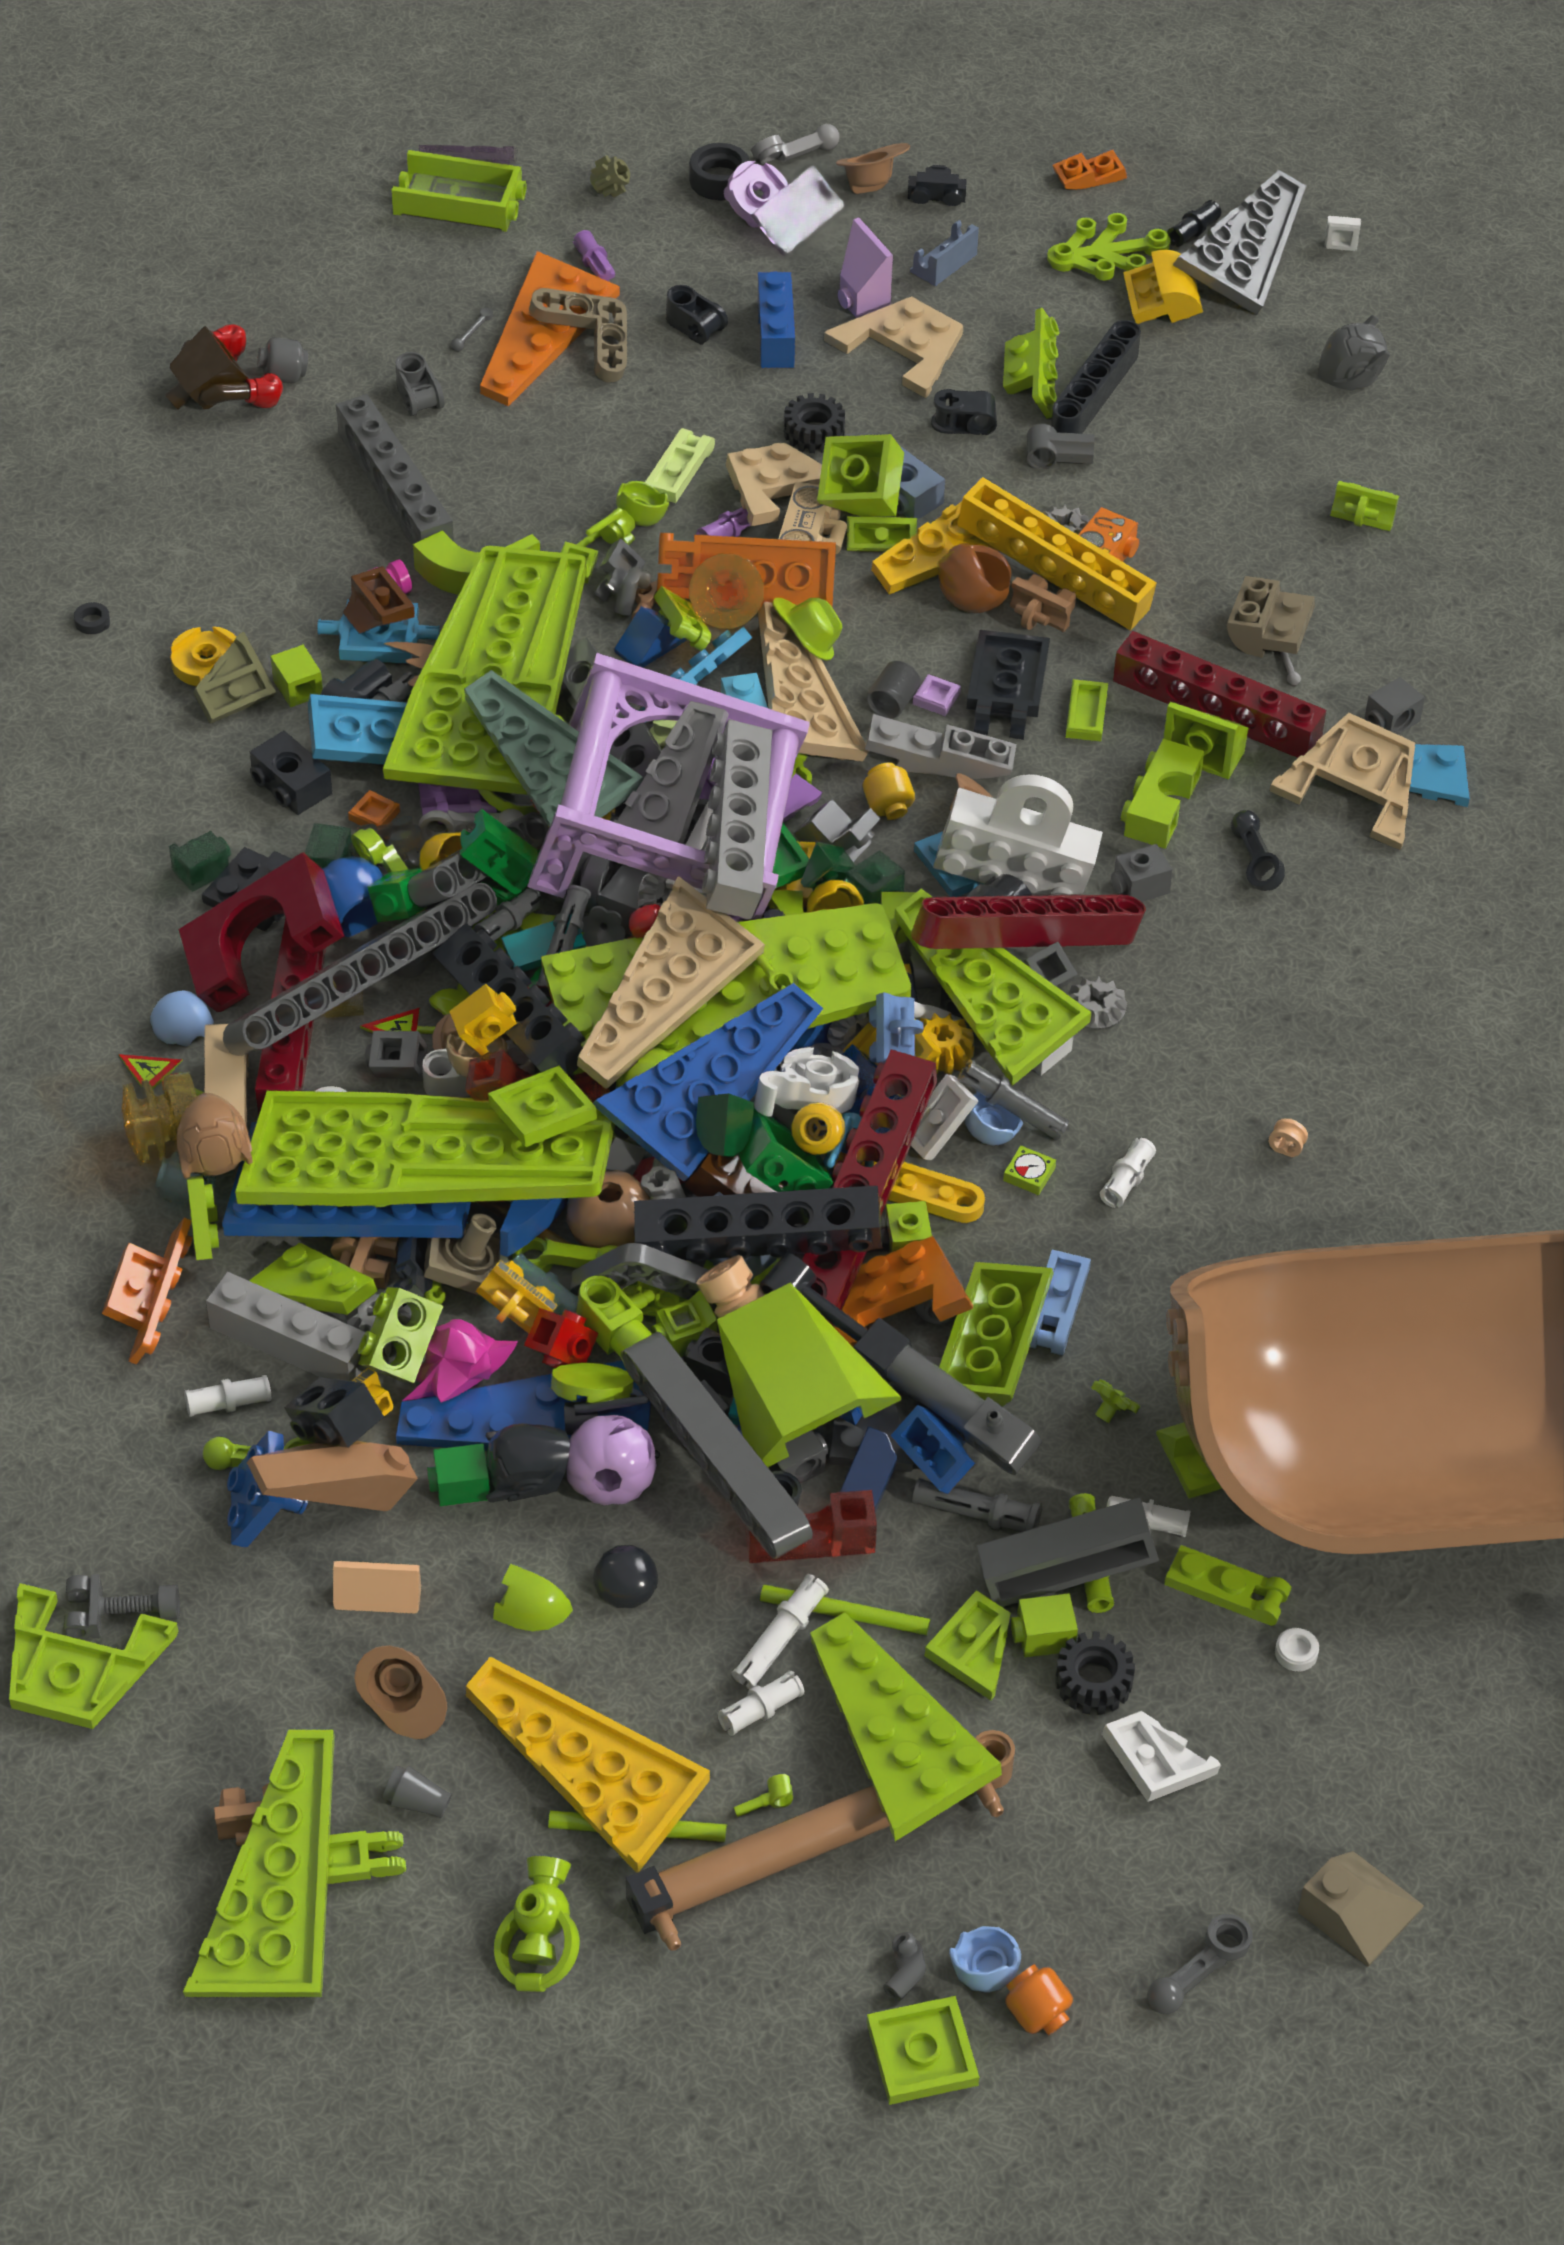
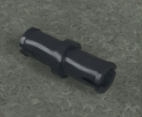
[1167,200,1222,247]

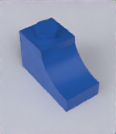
[890,1405,975,1494]

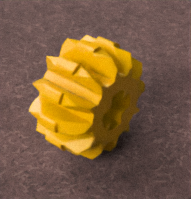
[920,1012,974,1075]

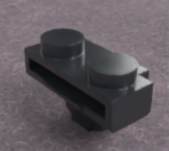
[907,165,967,206]

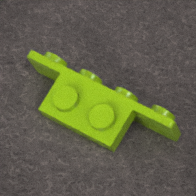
[1003,307,1059,419]

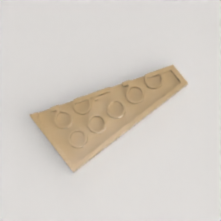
[758,601,869,762]

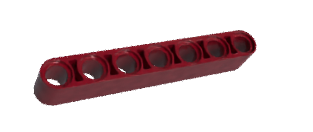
[911,895,1146,949]

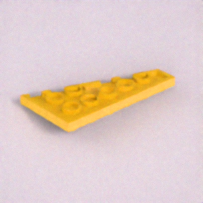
[466,1656,710,1873]

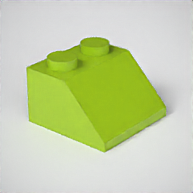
[817,434,904,517]

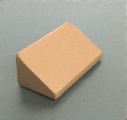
[333,1561,421,1613]

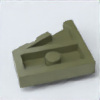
[193,632,276,724]

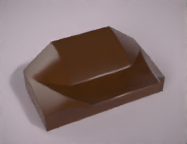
[343,566,415,634]

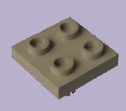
[424,1214,508,1296]

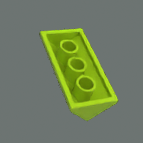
[939,1262,1054,1407]

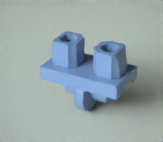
[869,992,924,1063]

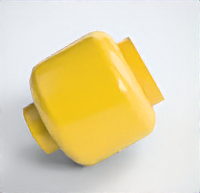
[862,763,915,820]
[791,1103,845,1155]

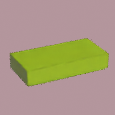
[1065,679,1108,742]

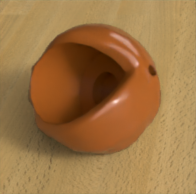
[937,543,1012,614]

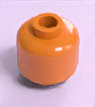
[1005,1964,1073,2036]

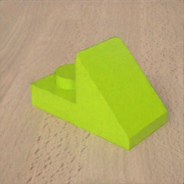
[1156,1422,1223,1498]

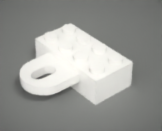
[933,775,1103,896]

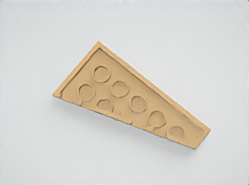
[577,876,765,1089]

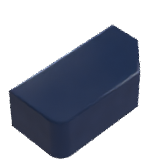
[837,1426,897,1516]

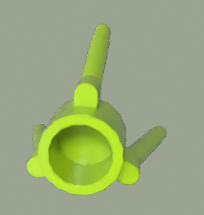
[576,508,635,547]

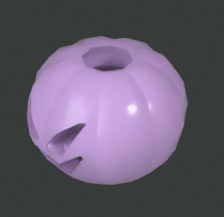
[566,1415,657,1505]

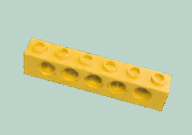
[957,477,1157,631]

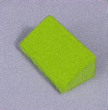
[847,516,917,552]

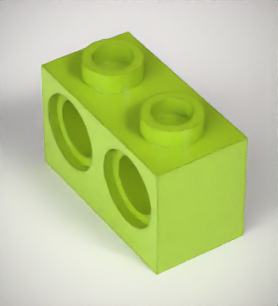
[358,1287,443,1383]

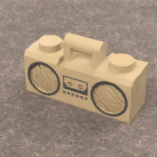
[778,482,847,554]

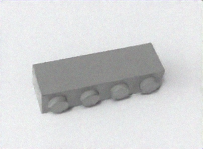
[206,1272,366,1381]

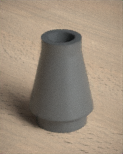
[383,1765,452,1818]

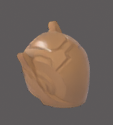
[177,1093,253,1179]

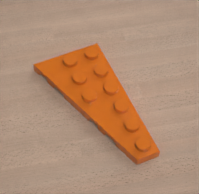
[480,251,620,406]

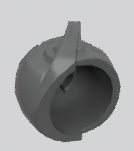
[1318,315,1390,391]

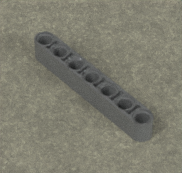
[621,1332,813,1559]

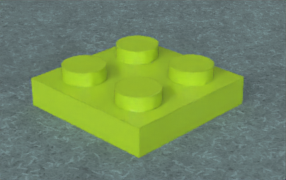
[488,1066,597,1147]
[866,1996,980,2105]

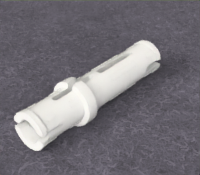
[732,1574,829,1689]

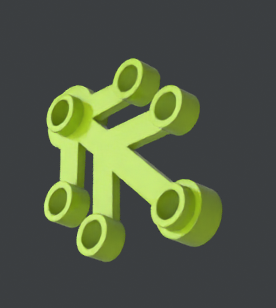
[1047,213,1171,281]

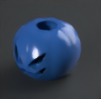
[323,856,384,937]

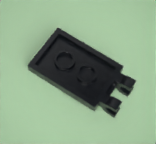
[966,630,1050,740]

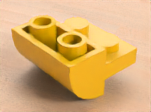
[1123,250,1203,324]

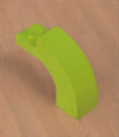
[413,530,540,595]

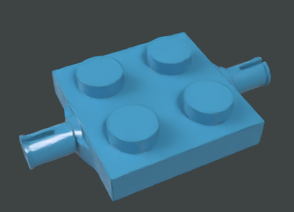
[318,599,440,663]

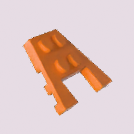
[834,1236,973,1348]

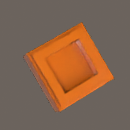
[348,790,400,834]

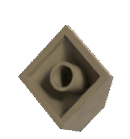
[1298,1851,1424,1967]

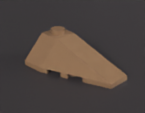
[247,1441,418,1511]

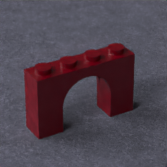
[178,852,344,1013]

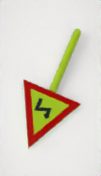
[360,1007,435,1034]

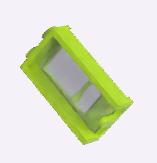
[392,150,527,232]

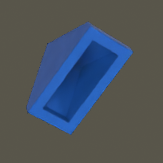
[614,606,687,668]

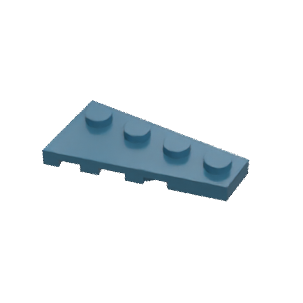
[638,626,752,723]

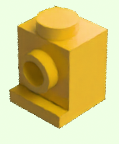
[449,984,517,1056]

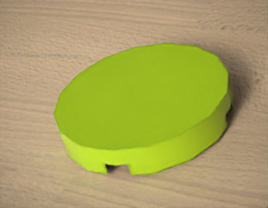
[551,1363,634,1403]

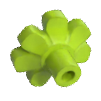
[1091,1379,1141,1423]

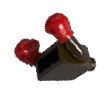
[165,324,283,410]

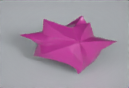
[402,1319,518,1402]

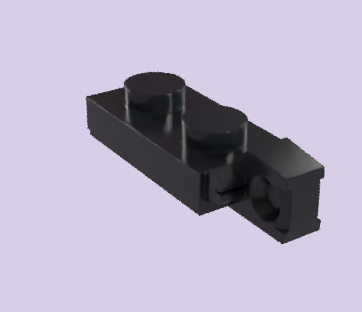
[393,1237,433,1307]

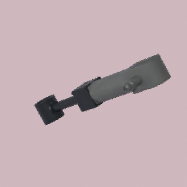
[760,1253,1042,1475]

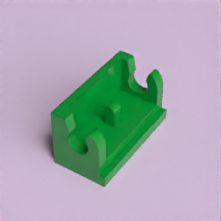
[460,808,538,896]

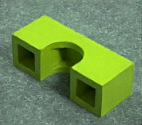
[1121,739,1204,849]

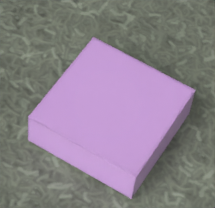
[913,674,961,716]

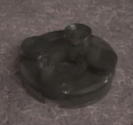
[349,816,425,868]

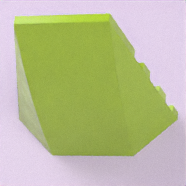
[717,1282,901,1467]

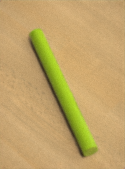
[760,1584,931,1636]
[548,1810,727,1842]

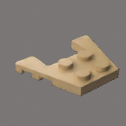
[824,296,963,398]
[726,443,822,526]
[1270,713,1415,850]

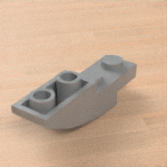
[865,714,1017,779]

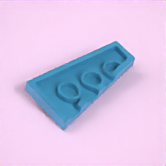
[1319,744,1470,807]

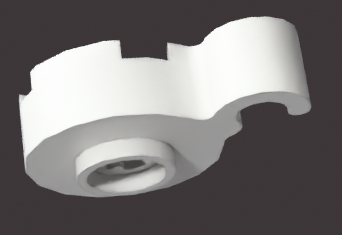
[754,1047,859,1116]

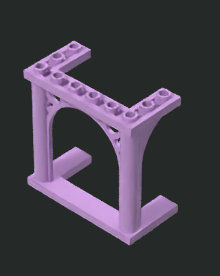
[527,653,810,922]

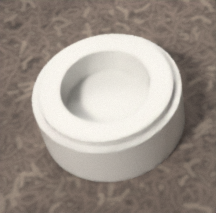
[1275,1628,1319,1671]

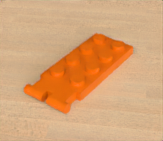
[656,533,836,610]

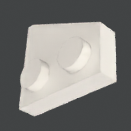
[1102,1711,1221,1802]

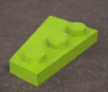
[249,1242,378,1315]

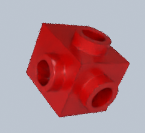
[524,1308,599,1368]

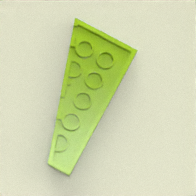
[810,1612,1002,1841]

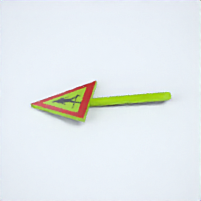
[118,1054,205,1097]

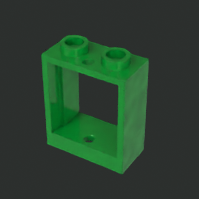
[738,1107,833,1192]

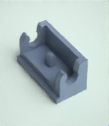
[910,220,979,286]

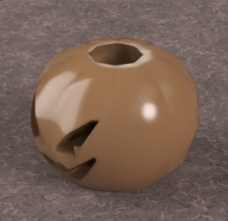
[566,1170,650,1248]

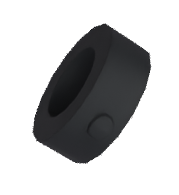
[74,602,110,634]

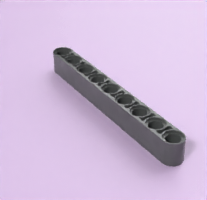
[223,883,497,1056]

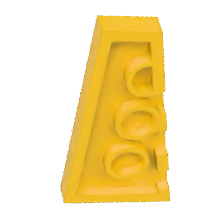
[871,501,997,595]

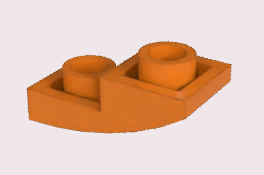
[1053,150,1127,190]

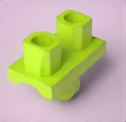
[1330,481,1399,531]

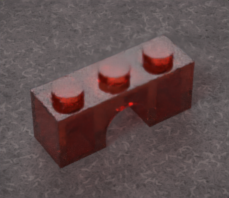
[745,1490,877,1563]

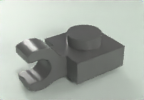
[594,539,646,602]

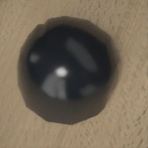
[593,1545,658,1608]

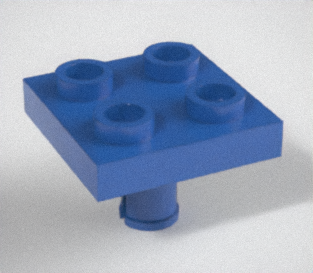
[227,1431,308,1547]

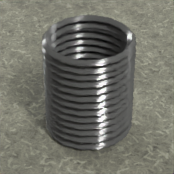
[867,661,920,719]

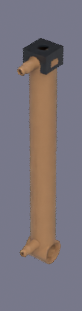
[626,1730,1015,1951]

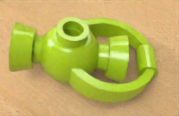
[494,1856,580,1992]

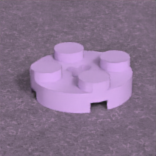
[724,161,790,228]

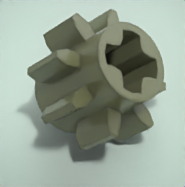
[590,155,630,197]

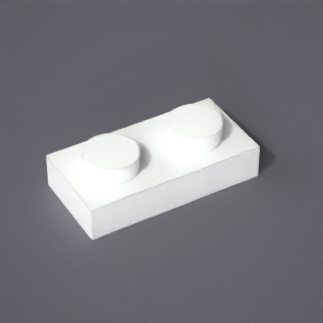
[911,1074,979,1160]

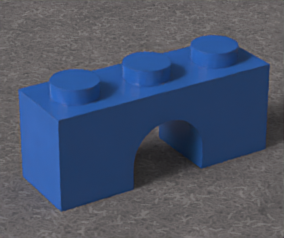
[757,271,795,368]

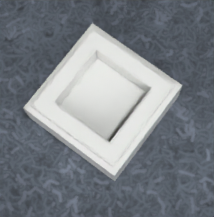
[1324,216,1361,251]

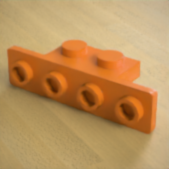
[102,1217,193,1364]

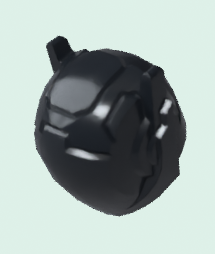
[485,1424,570,1503]

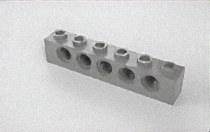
[702,719,772,919]

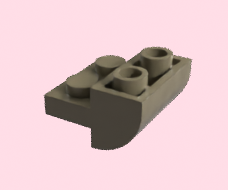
[1227,576,1315,658]

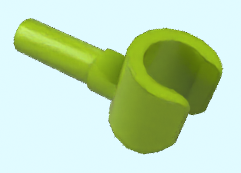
[756,955,793,996]
[733,1774,793,1817]

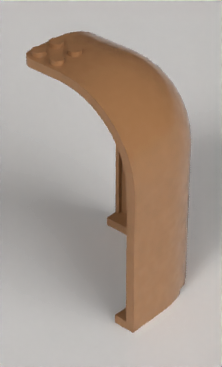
[1166,1230,1564,1554]

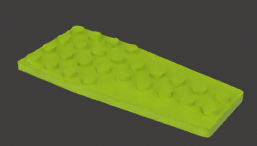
[383,546,587,795]
[541,903,911,1085]
[235,1091,615,1207]

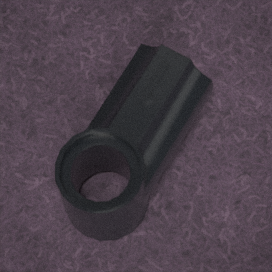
[320,659,392,699]

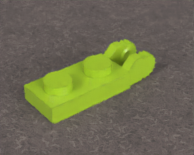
[327,1831,406,1884]

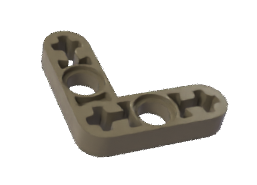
[529,288,627,383]

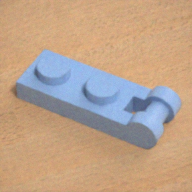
[1030,1250,1091,1355]

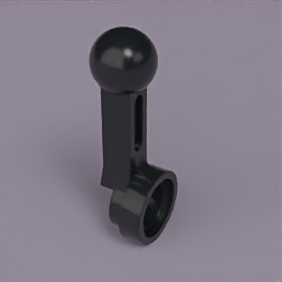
[1231,810,1285,891]

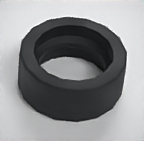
[689,142,750,201]

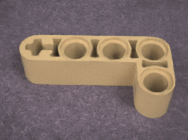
[205,1024,249,1161]

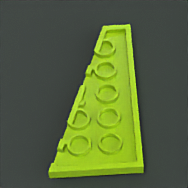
[895,889,1091,1086]
[183,1730,335,1997]

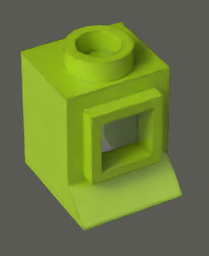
[652,1290,717,1357]

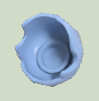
[150,990,214,1047]
[965,1092,1023,1146]
[949,1926,1021,1992]

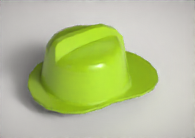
[773,598,843,661]

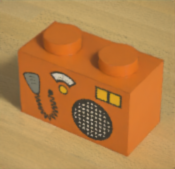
[1078,507,1139,562]

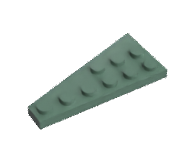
[464,670,643,827]

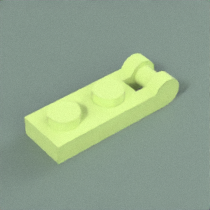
[645,428,715,503]

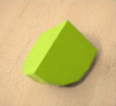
[493,1564,573,1632]

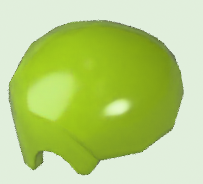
[616,481,669,527]

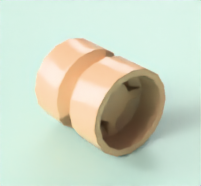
[696,1255,765,1318]

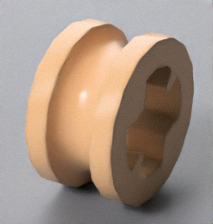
[1268,1119,1308,1157]

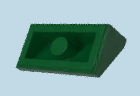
[801,842,857,889]

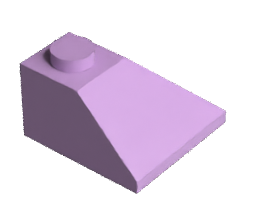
[838,218,893,318]

